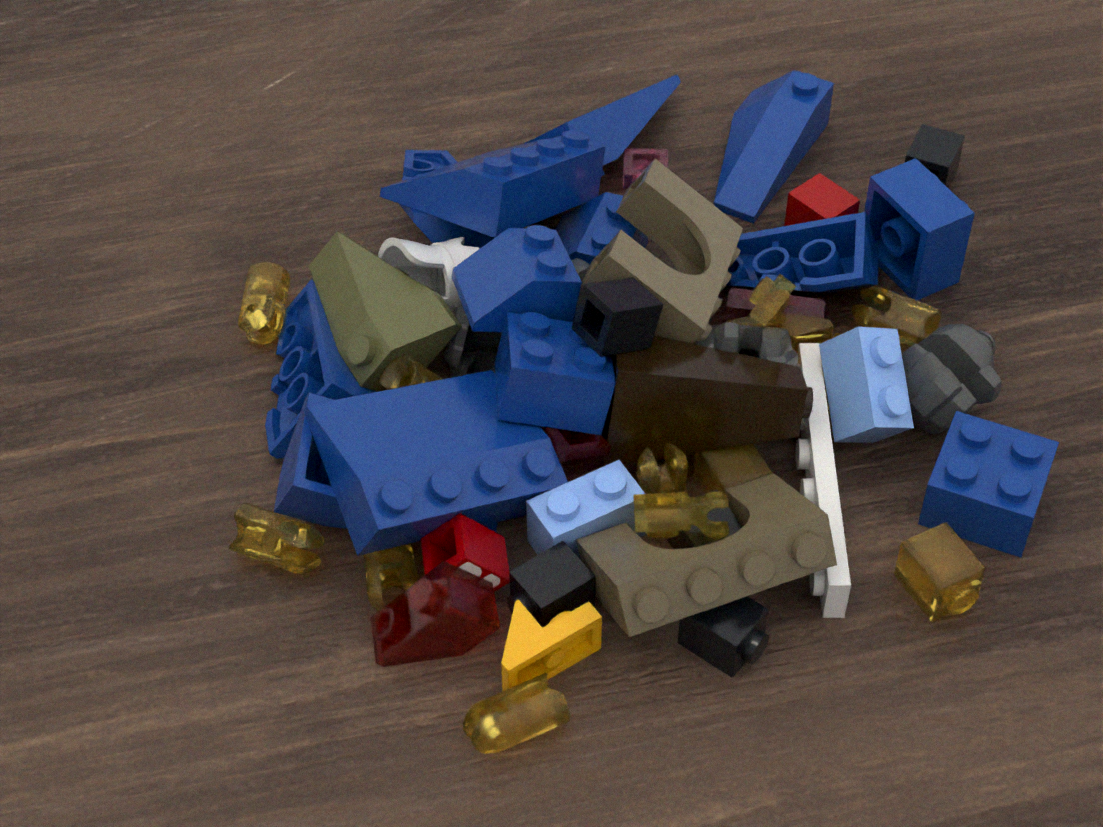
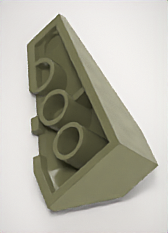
[309,231,462,391]

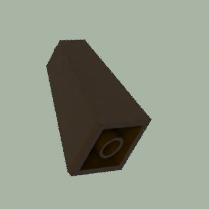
[600,335,813,465]

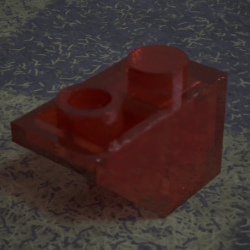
[370,561,500,667]

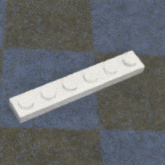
[796,343,851,618]

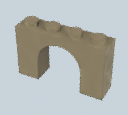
[581,159,743,344]
[576,473,837,637]

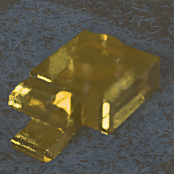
[748,274,797,327]
[633,492,729,538]

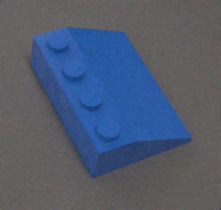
[380,131,606,238]
[303,370,568,556]

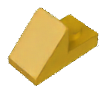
[501,600,602,702]

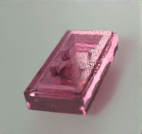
[727,288,826,324]

